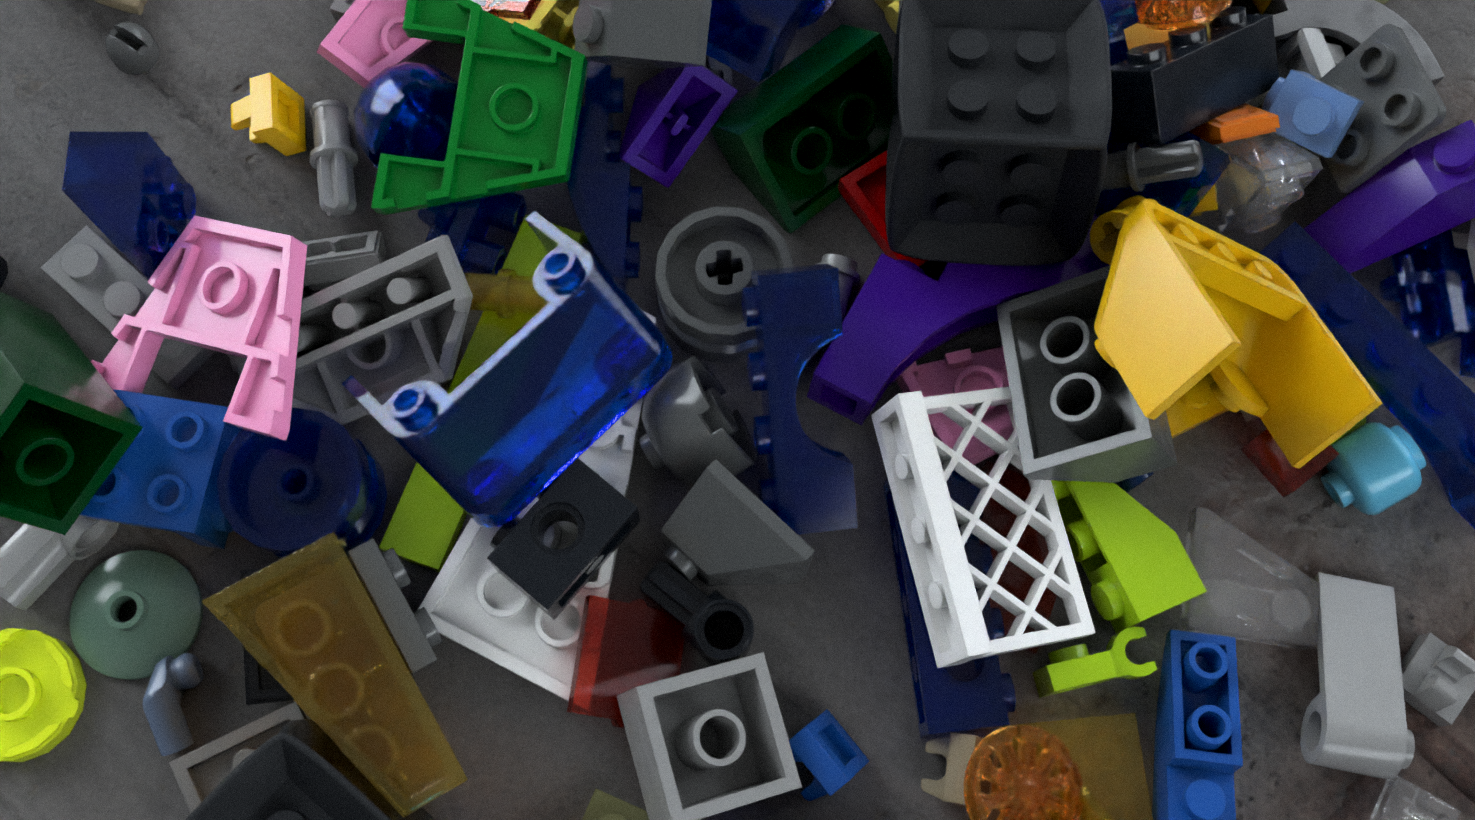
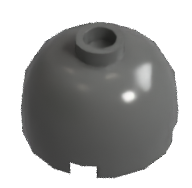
[639,355,758,484]

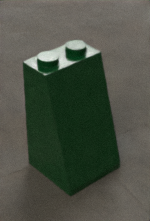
[0,292,143,535]

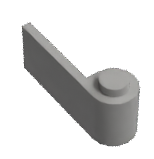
[1300,572,1415,780]

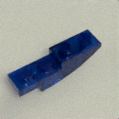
[567,61,643,299]

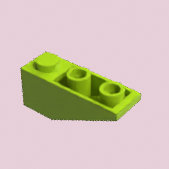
[1051,480,1207,633]

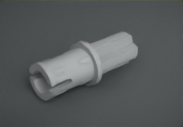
[309,99,358,218]

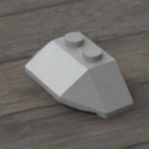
[234,235,473,426]

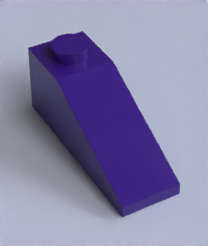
[1296,120,1475,286]

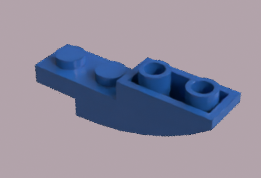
[1152,629,1243,820]

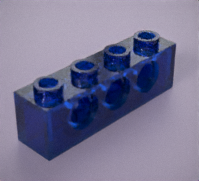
[883,470,1016,739]

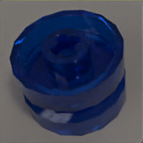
[217,408,387,565]

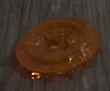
[1132,0,1232,30]

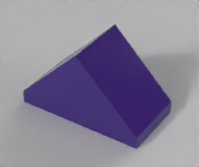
[619,66,738,188]

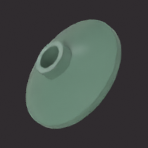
[70,550,203,680]

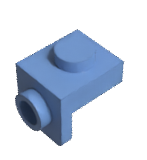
[1262,70,1364,158]

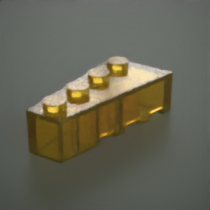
[202,532,468,818]

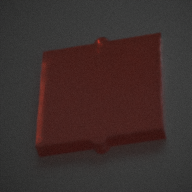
[567,595,684,728]

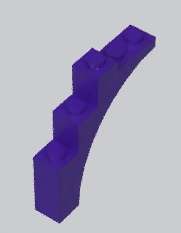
[807,214,1109,426]

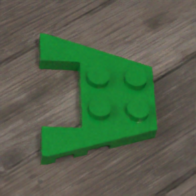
[371,0,588,215]

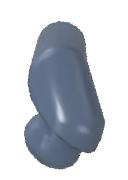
[142,653,204,756]

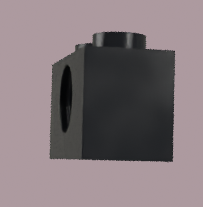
[487,457,640,620]

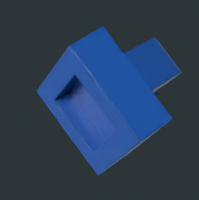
[789,709,869,801]

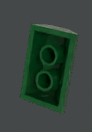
[710,24,894,234]

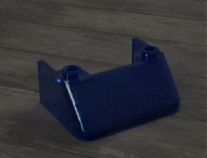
[342,211,673,528]

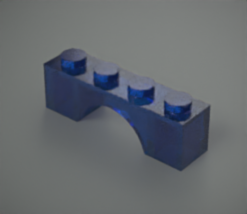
[742,264,858,535]

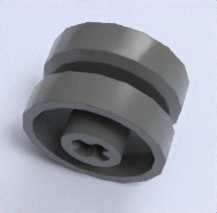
[655,206,794,363]

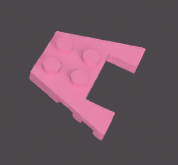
[91,216,307,441]

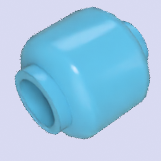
[1321,422,1427,515]

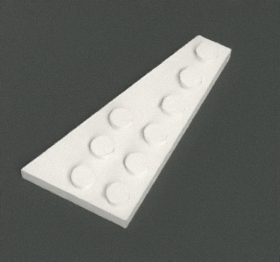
[418,291,657,712]

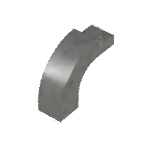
[1263,0,1445,87]

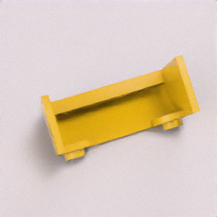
[1094,199,1383,469]

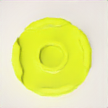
[0,628,87,762]

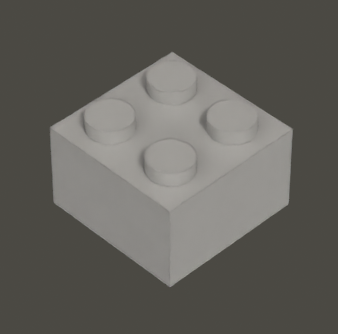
[616,652,802,820]

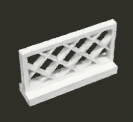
[871,386,1096,669]

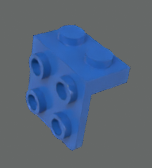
[80,390,258,549]

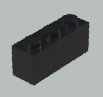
[1111,6,1279,145]

